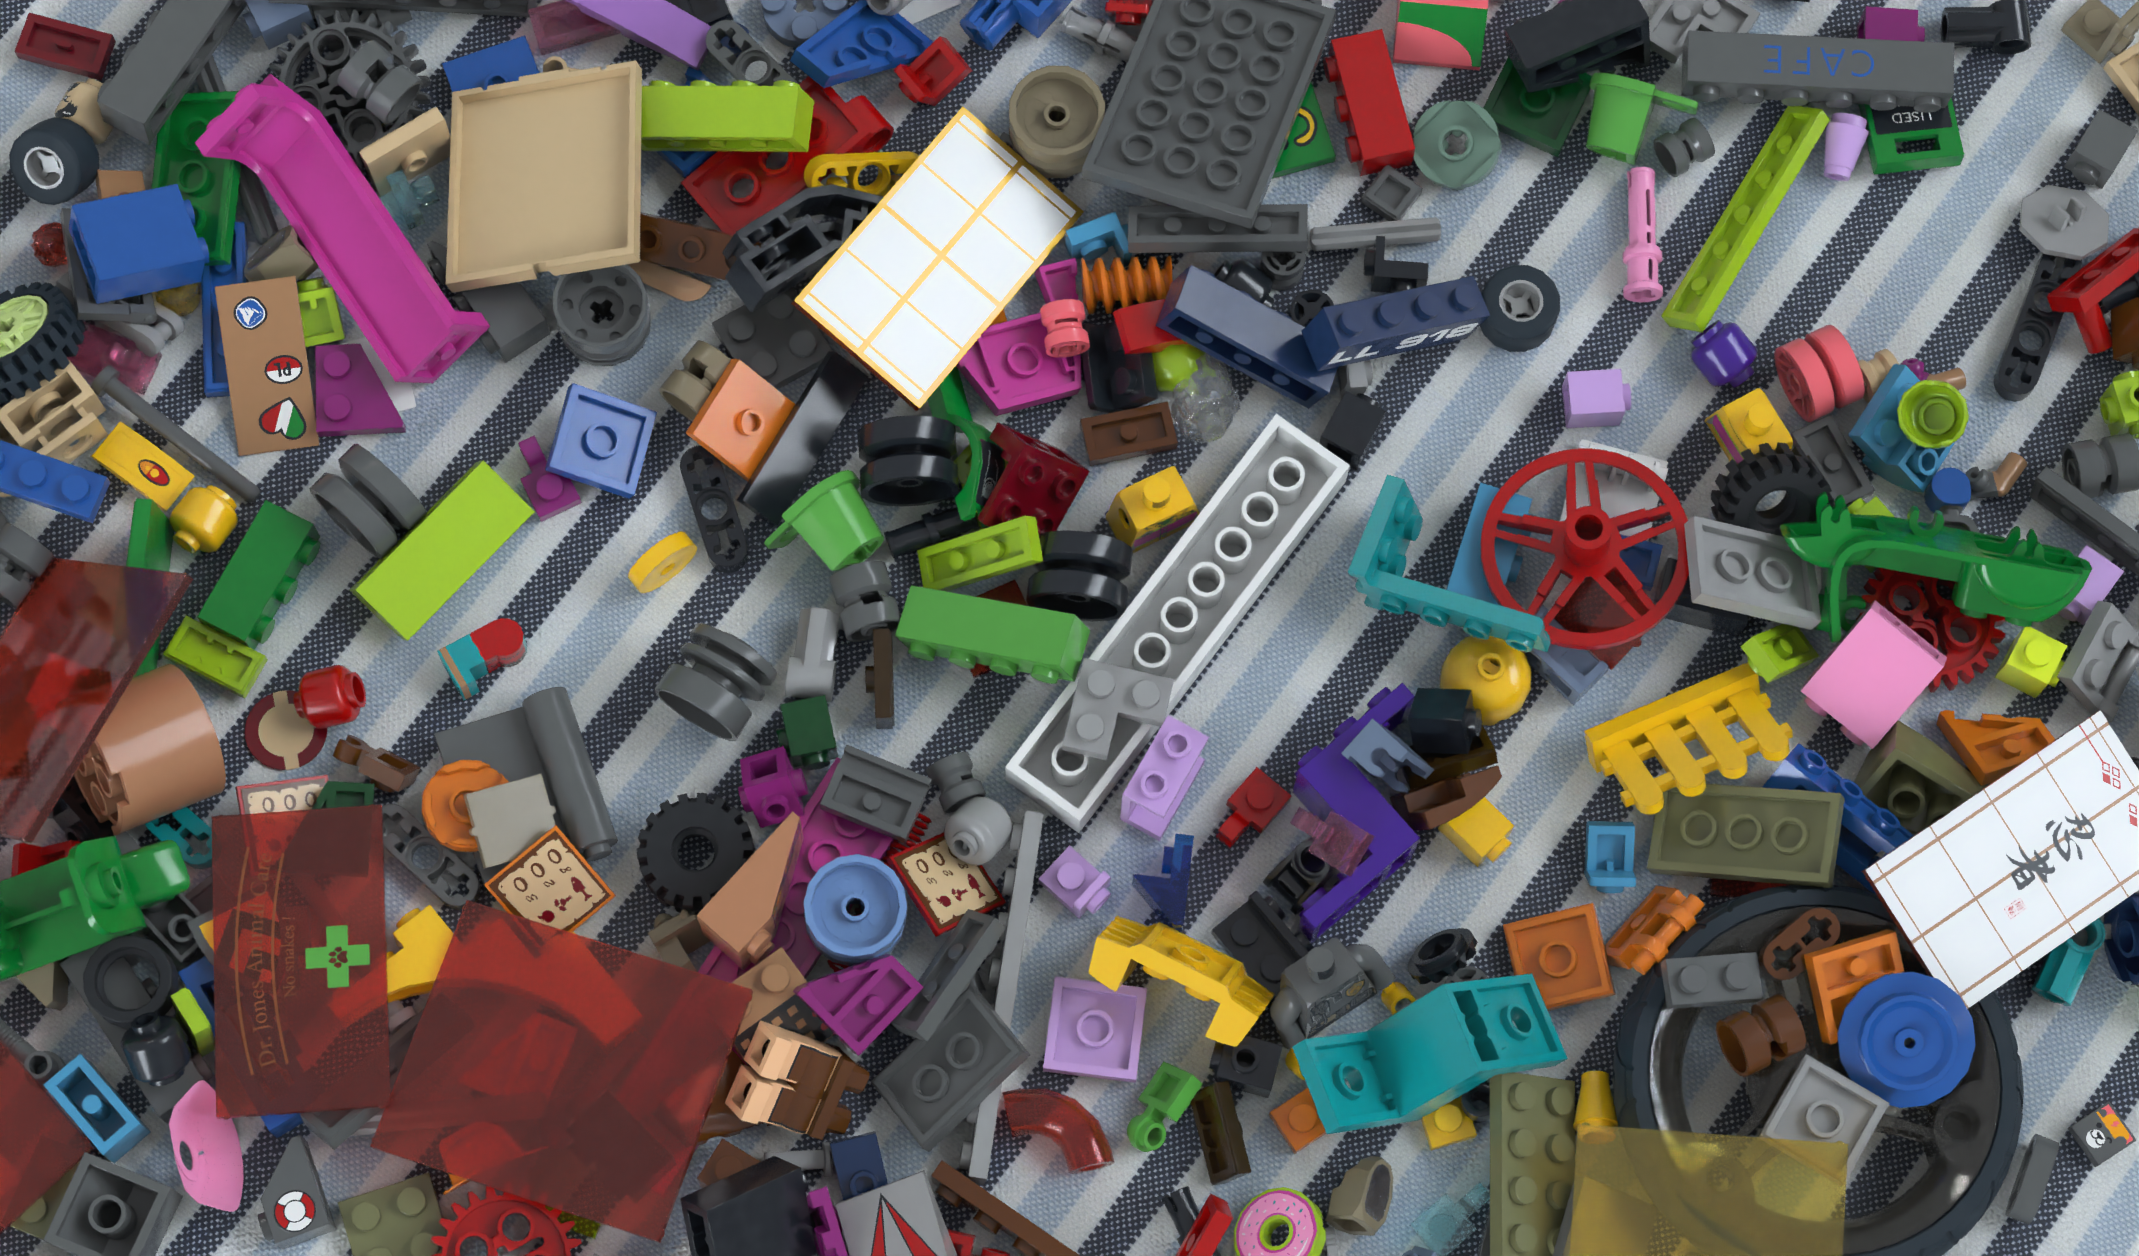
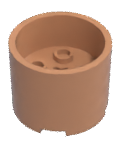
[60,664,226,835]

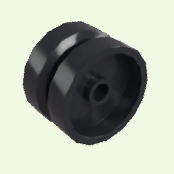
[858,415,959,507]
[1026,530,1133,622]

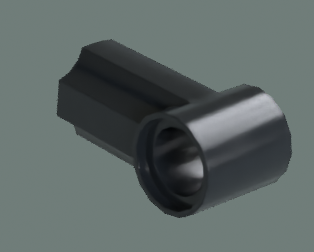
[1940,0,2031,55]

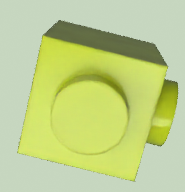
[1995,627,2067,698]

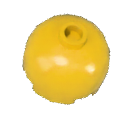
[1440,636,1531,726]

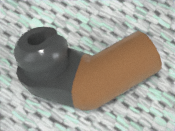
[1965,452,2028,498]

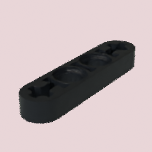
[1993,254,2082,402]

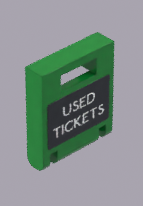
[1858,98,1964,175]

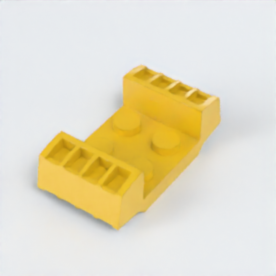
[1088,916,1275,1047]

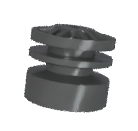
[553,264,651,366]
[655,623,777,741]

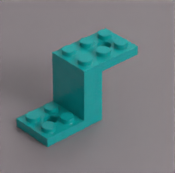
[1292,974,1568,1134]

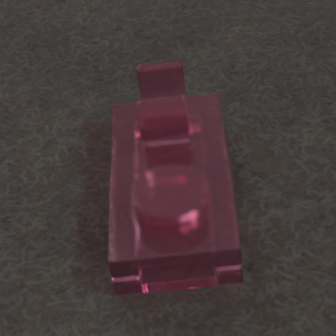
[67,322,162,395]

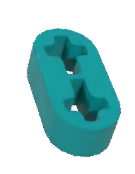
[145,807,223,870]

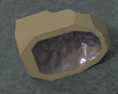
[244,225,319,282]
[1325,1156,1393,1236]

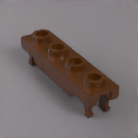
[640,212,764,280]

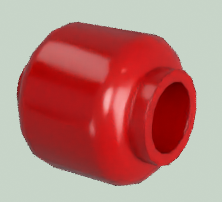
[293,665,366,729]

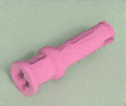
[1623,167,1663,303]

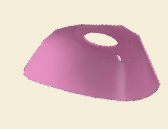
[169,1080,244,1212]

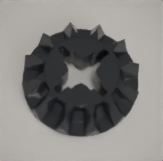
[1407,928,1478,984]

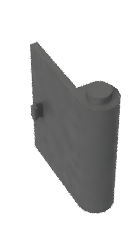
[434,687,618,888]

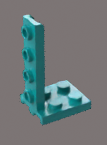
[1348,475,1551,652]

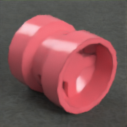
[1040,299,1090,357]

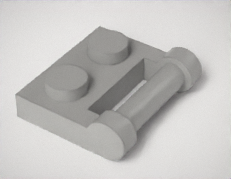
[2057,601,2139,722]

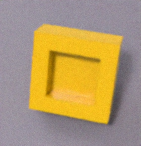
[1421,1095,1477,1151]

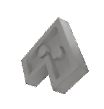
[1649,0,1760,64]
[1062,658,1174,760]

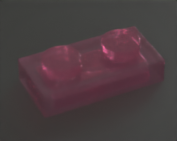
[528,0,621,55]

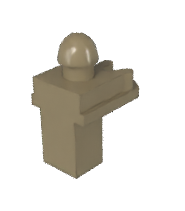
[648,909,710,988]

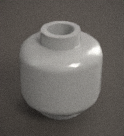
[944,796,1013,865]

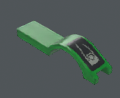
[927,366,1005,529]

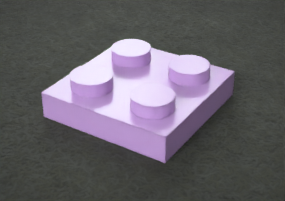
[1043,977,1147,1083]

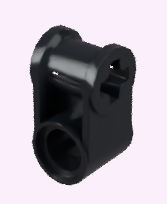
[1263,828,1349,916]

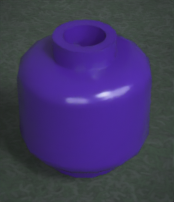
[1690,320,1757,388]

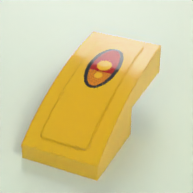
[91,421,195,512]

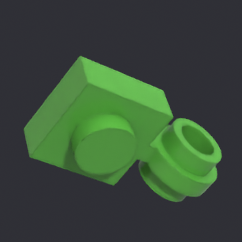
[1127,1061,1202,1152]

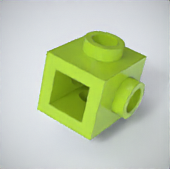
[2099,371,2139,439]

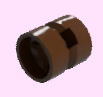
[1716,994,1806,1077]

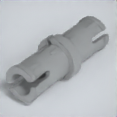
[1061,6,1137,62]

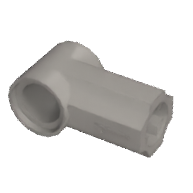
[785,607,840,702]

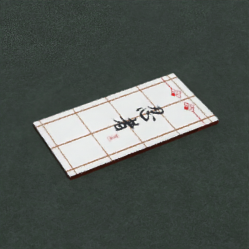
[1862,710,2139,1009]

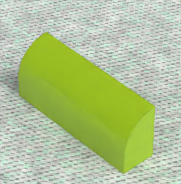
[349,460,535,641]

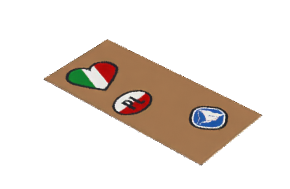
[215,276,320,456]

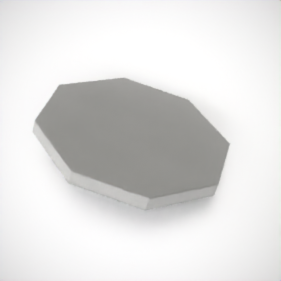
[2019,185,2109,261]

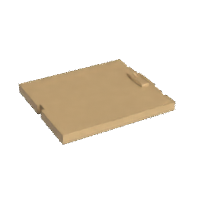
[446,60,642,293]

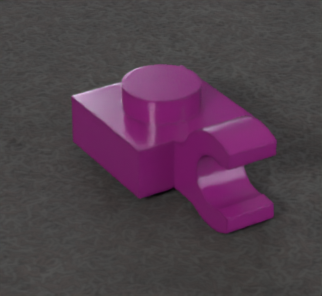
[518,436,582,522]

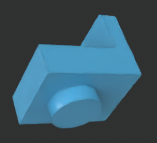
[1584,821,1636,893]

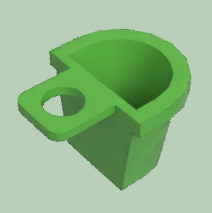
[1586,73,1698,165]
[764,470,884,571]

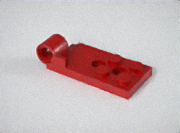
[680,76,894,235]

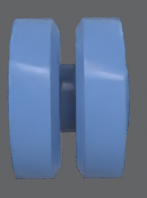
[803,854,907,967]

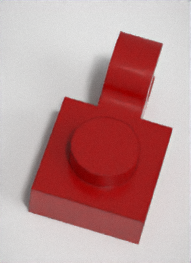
[1216,767,1292,849]

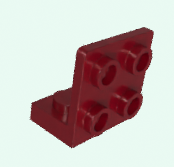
[978,423,1090,534]

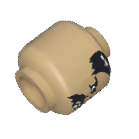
[54,78,114,145]

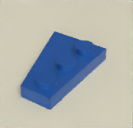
[790,0,933,88]

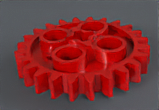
[1856,567,2006,693]
[430,1182,582,1256]

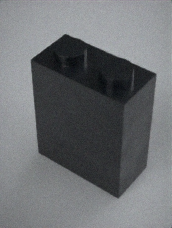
[680,1156,817,1256]

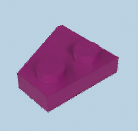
[315,344,406,437]
[793,953,924,1056]

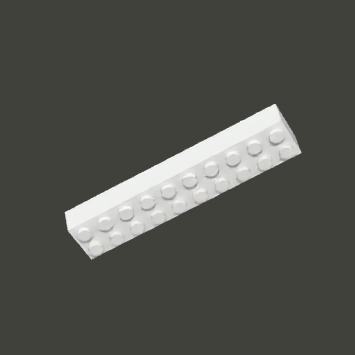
[1005,414,1350,833]

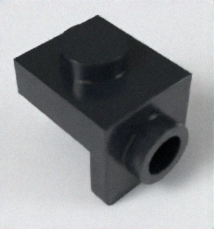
[1363,236,1429,293]

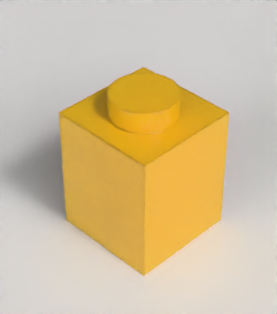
[1438,797,1514,867]

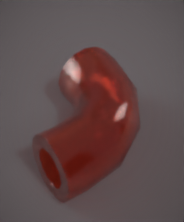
[1002,1088,1115,1174]

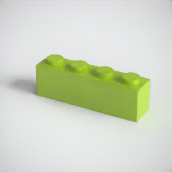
[641,80,814,152]

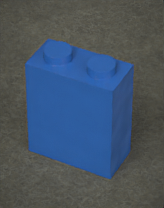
[69,184,209,304]

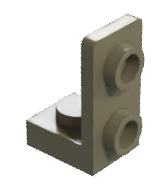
[2061,0,2139,64]

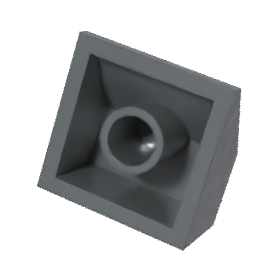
[43,1152,183,1256]

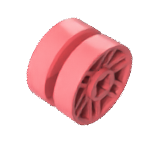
[1774,325,1865,422]

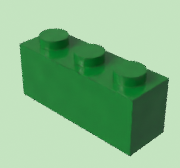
[197,500,321,650]

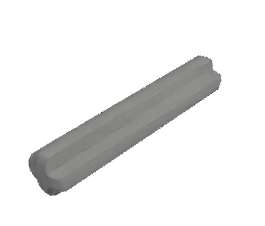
[1310,217,1441,251]

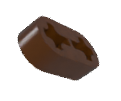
[1758,908,1840,981]

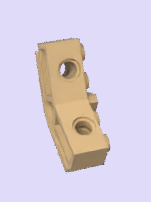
[0,360,108,498]

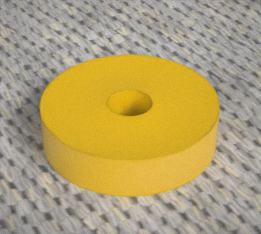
[628,531,697,593]

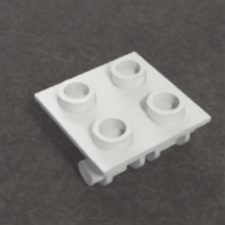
[1560,439,1668,541]

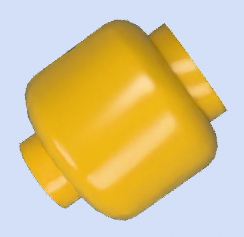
[169,485,238,554]

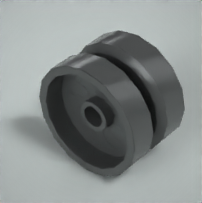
[309,444,427,559]

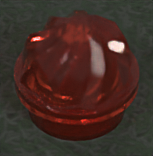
[30,222,68,267]

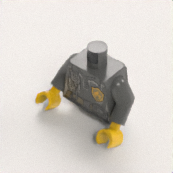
[1270,937,1416,1080]

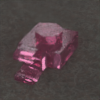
[1290,807,1375,876]

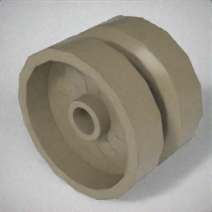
[1009,65,1105,178]

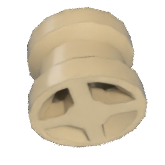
[1858,348,1899,403]

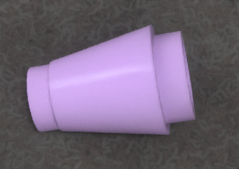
[1824,113,1869,181]

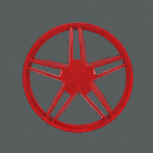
[1480,448,1689,650]

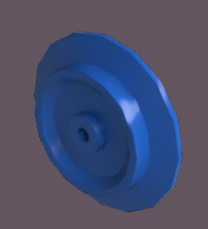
[1837,971,1976,1108]

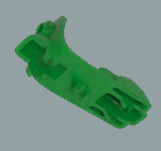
[1780,492,2092,643]
[0,836,190,982]

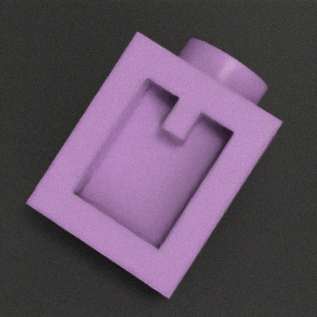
[1038,845,1111,919]

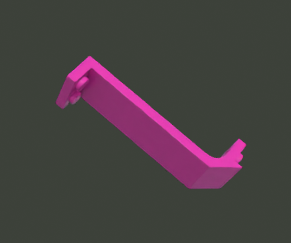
[195,74,490,384]

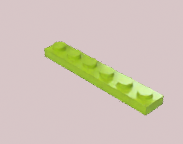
[1661,106,1830,333]

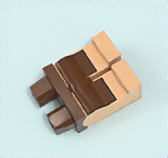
[725,1020,870,1140]

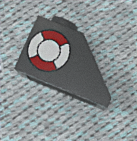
[258,1135,337,1250]

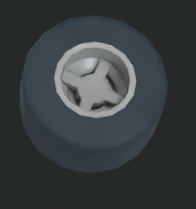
[9,117,99,205]
[1480,265,1560,352]

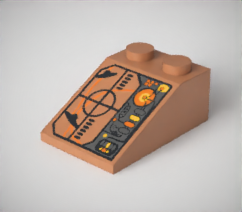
[696,811,804,970]

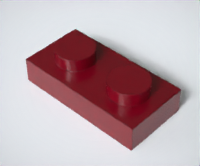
[14,12,116,81]

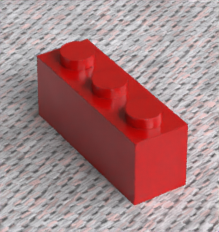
[1323,29,1415,176]

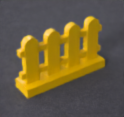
[1584,662,1793,815]

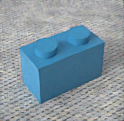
[43,1053,151,1163]

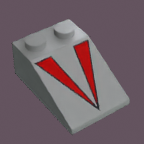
[835,1170,957,1256]

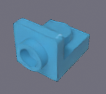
[1065,212,1132,267]

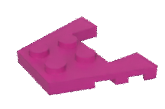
[956,258,1082,416]

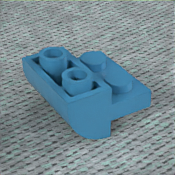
[1848,364,1969,493]

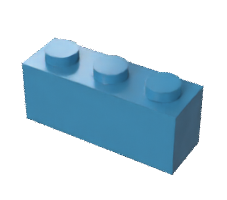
[1446,483,1535,605]

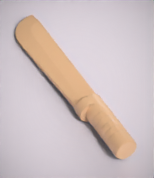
[628,260,711,301]

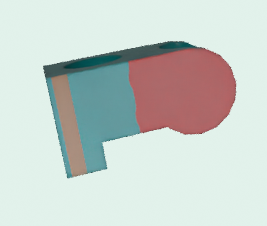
[437,618,527,700]

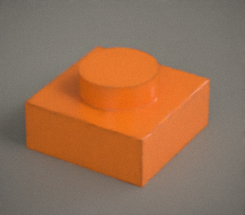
[1269,1088,1326,1154]

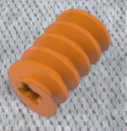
[1081,256,1173,314]

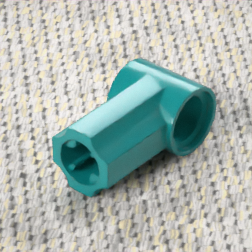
[2031,918,2106,1007]

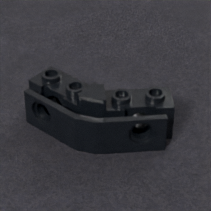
[722,184,883,313]

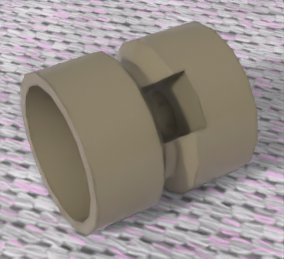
[659,340,731,422]

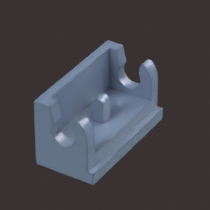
[1524,605,1609,706]
[1341,719,1434,793]

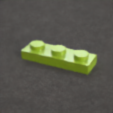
[917,516,1043,592]

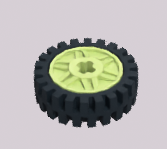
[0,282,85,403]

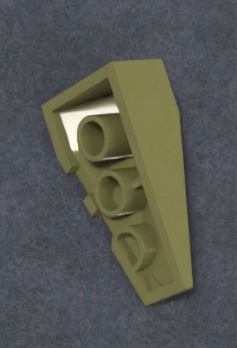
[1854,720,1987,836]

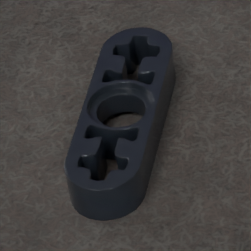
[680,446,749,573]

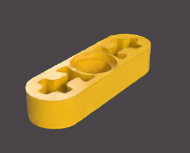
[804,151,919,197]

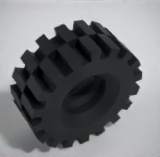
[1711,442,1834,537]
[637,792,755,915]

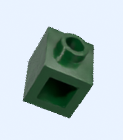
[776,695,838,771]

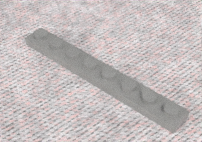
[959,810,1044,1185]

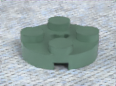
[1413,100,1502,191]

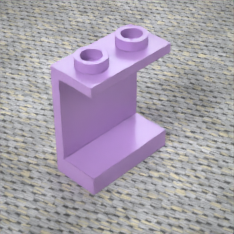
[1120,715,1209,841]

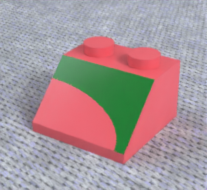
[1393,0,1489,71]

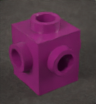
[738,746,809,828]

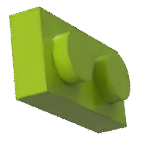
[1740,624,1819,683]

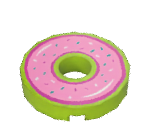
[1234,1187,1326,1256]

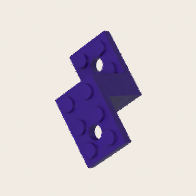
[1292,683,1420,944]

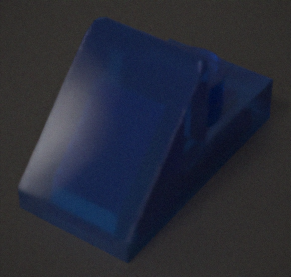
[1132,833,1194,933]

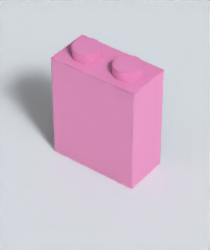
[1801,600,1947,749]

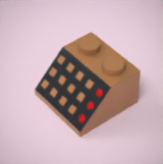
[704,947,835,1067]

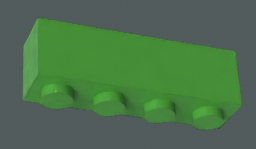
[895,585,1090,684]

